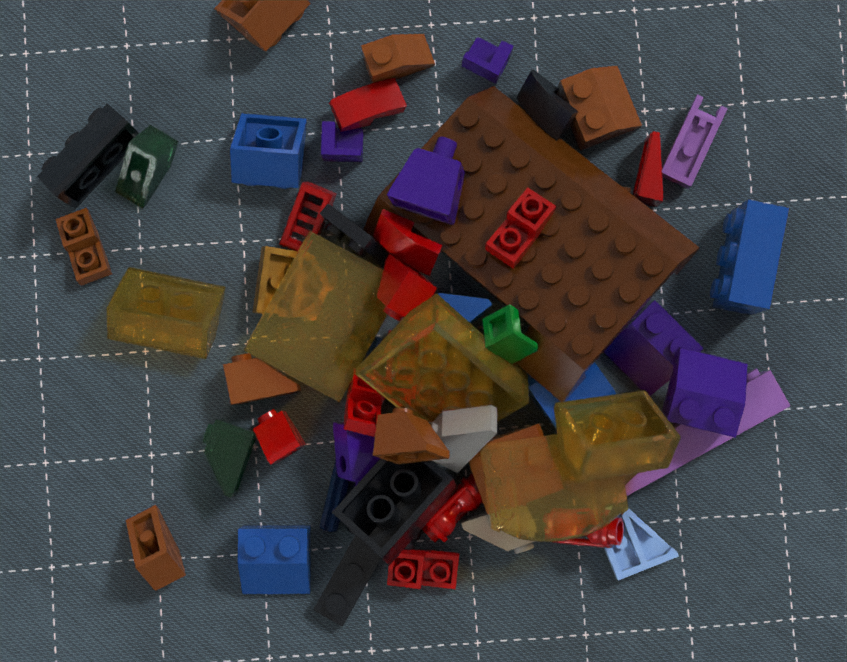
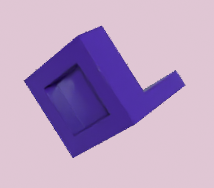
[462,37,514,84]
[321,121,364,162]

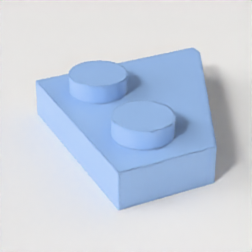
[600,503,679,580]

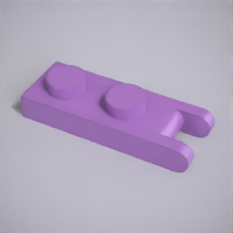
[662,94,727,189]

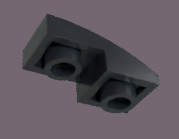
[516,70,579,141]

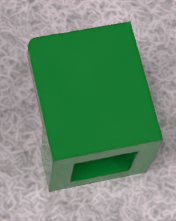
[483,304,538,364]

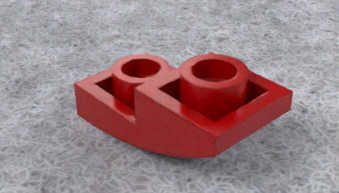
[329,78,407,132]
[485,187,556,269]
[373,209,443,276]
[344,368,385,437]
[387,550,460,590]

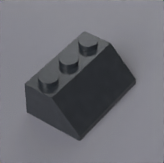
[37,104,143,209]
[332,459,458,565]

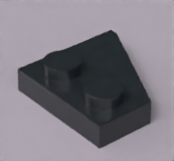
[319,204,388,270]

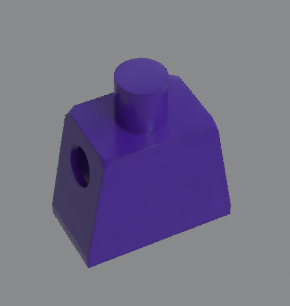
[387,137,465,226]
[333,422,381,486]

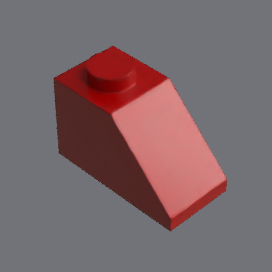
[377,254,437,323]
[253,409,307,465]

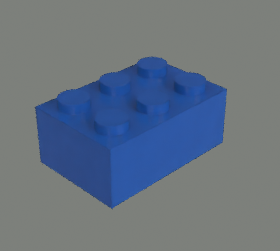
[710,199,789,315]

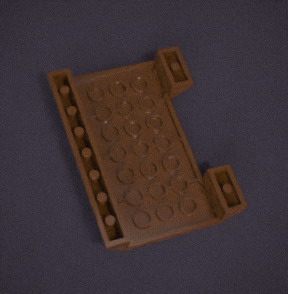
[363,86,700,403]

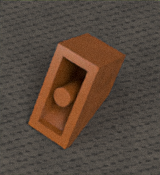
[361,34,435,83]
[223,353,301,405]
[373,408,450,464]
[126,505,186,591]

